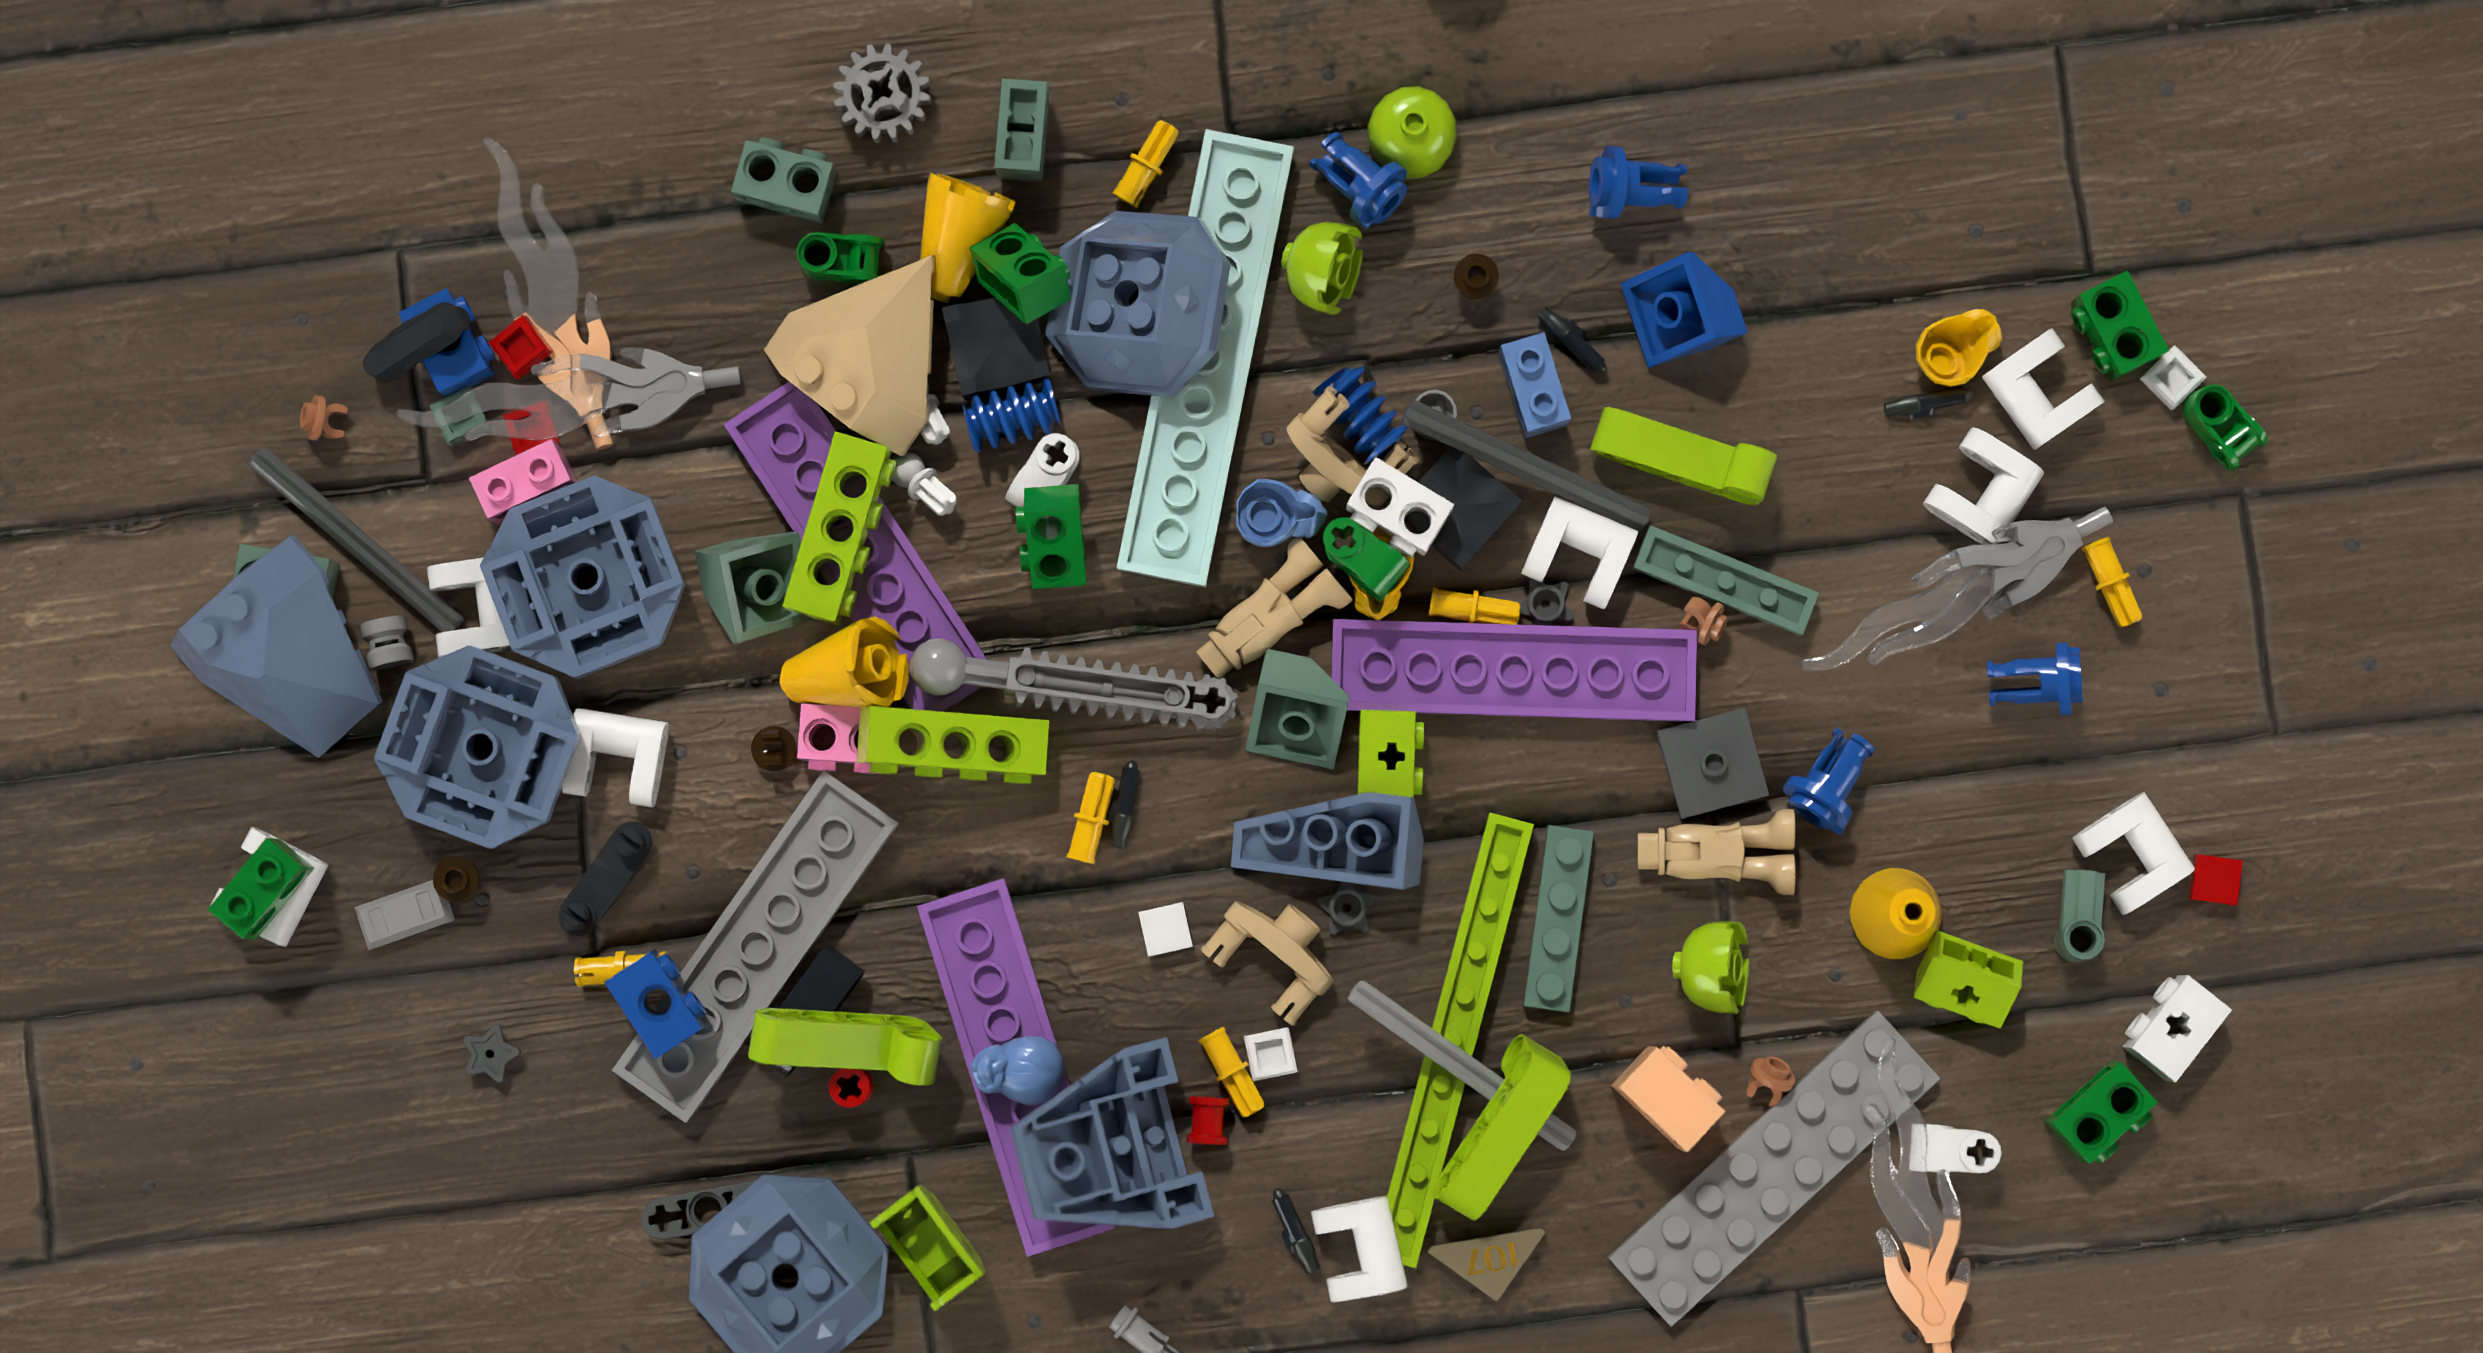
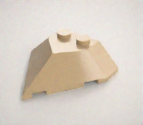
[764,255,935,456]

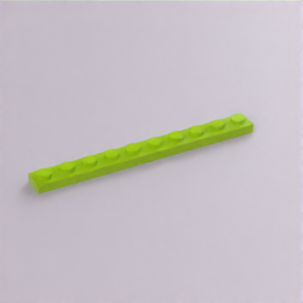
[1387,813,1534,1268]

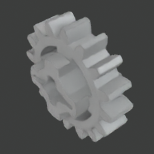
[833,43,932,144]

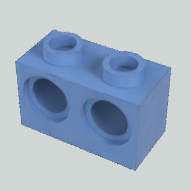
[1498,332,1571,439]

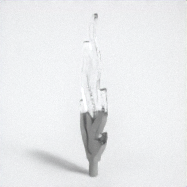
[397,347,740,441]
[1800,506,2113,671]

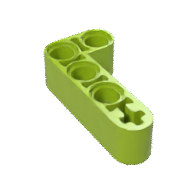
[1590,407,1777,506]
[748,1008,942,1085]
[1433,1034,1571,1221]

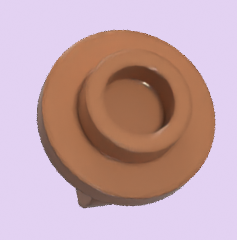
[299,395,348,441]
[1679,597,1729,646]
[1747,1056,1795,1107]

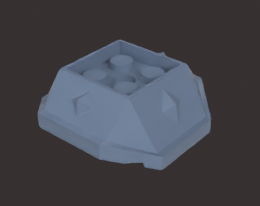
[1045,211,1231,398]
[480,475,686,679]
[374,645,581,849]
[689,1174,890,1353]

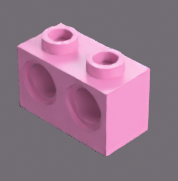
[469,439,577,525]
[797,703,880,774]

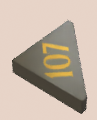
[1427,1227,1546,1302]

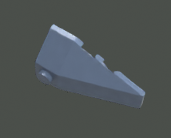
[1231,792,1424,889]

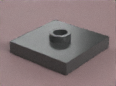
[1656,708,1769,819]

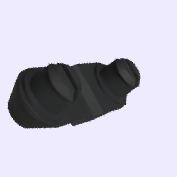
[363,302,470,383]
[558,822,652,936]

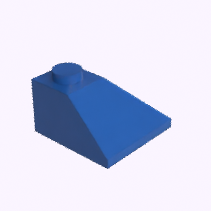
[1620,251,1748,368]

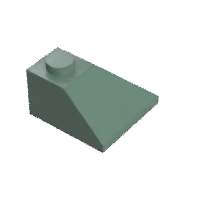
[694,532,816,643]
[1245,649,1350,770]

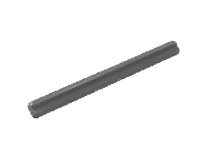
[1402,400,1651,531]
[249,447,464,632]

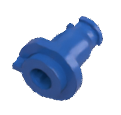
[1309,132,1407,230]
[1589,146,1689,219]
[1987,642,2083,716]
[1783,728,1875,835]

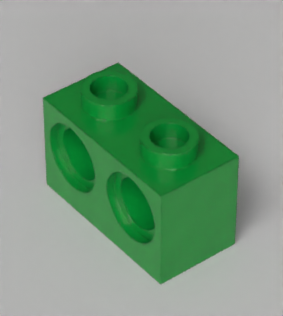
[970,223,1071,325]
[2070,270,2170,382]
[1016,484,1086,589]
[207,837,315,939]
[2044,1060,2158,1164]

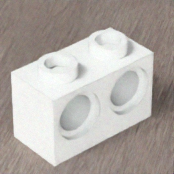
[1346,457,1454,557]

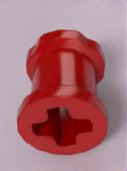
[829,1068,874,1108]
[1186,1096,1229,1145]

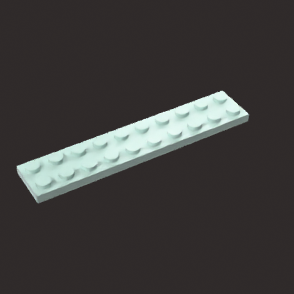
[1117,129,1294,588]

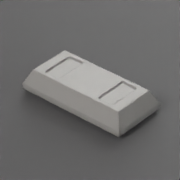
[354,880,455,950]

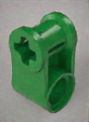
[796,232,885,285]
[2182,384,2269,472]
[1323,517,1410,601]

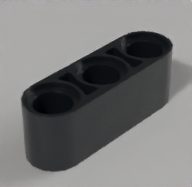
[768,944,865,1078]

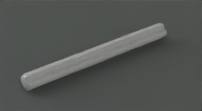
[1348,981,1576,1151]

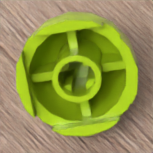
[1367,86,1457,179]
[1281,222,1363,315]
[1672,921,1749,1014]

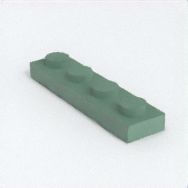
[1632,525,1819,636]
[1523,825,1594,1012]

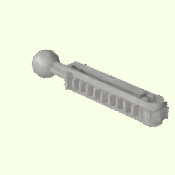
[910,638,1238,731]

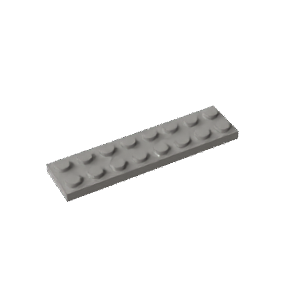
[612,770,899,1123]
[1608,1010,1940,1327]

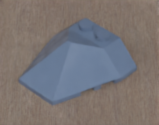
[170,534,383,758]
[1010,1037,1214,1229]

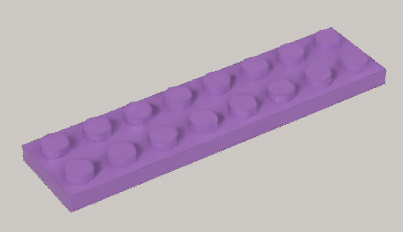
[723,382,987,712]
[1331,619,1697,722]
[917,878,1115,1257]

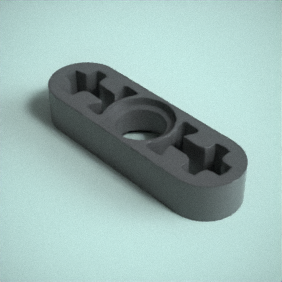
[641,1180,756,1239]

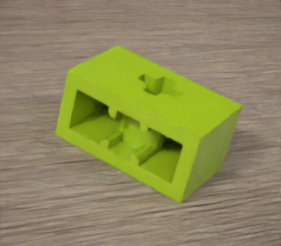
[1357,710,1424,797]
[1914,930,2023,1029]

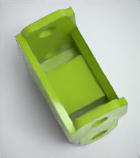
[870,1184,986,1311]

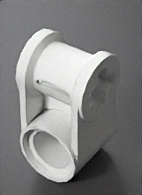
[1005,433,1080,520]
[1909,1123,2001,1173]

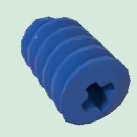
[1313,366,1408,466]
[962,378,1062,453]

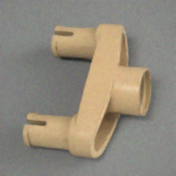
[1287,386,1419,506]
[1201,901,1334,1026]

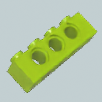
[782,431,896,626]
[857,706,1049,784]

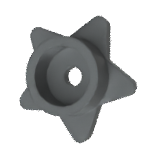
[1519,578,1573,626]
[1317,881,1376,935]
[463,1024,522,1083]

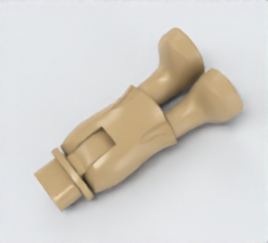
[1196,537,1353,679]
[1638,809,1795,895]

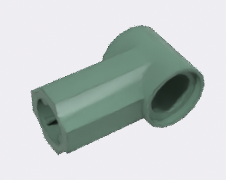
[2054,870,2105,962]

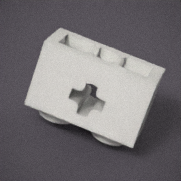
[2123,975,2232,1082]

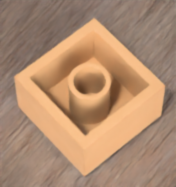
[1611,1046,1725,1152]

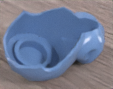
[1236,479,1327,547]
[970,1036,1064,1105]

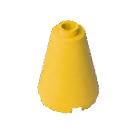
[920,172,1016,303]
[780,617,909,708]
[1849,868,1942,959]

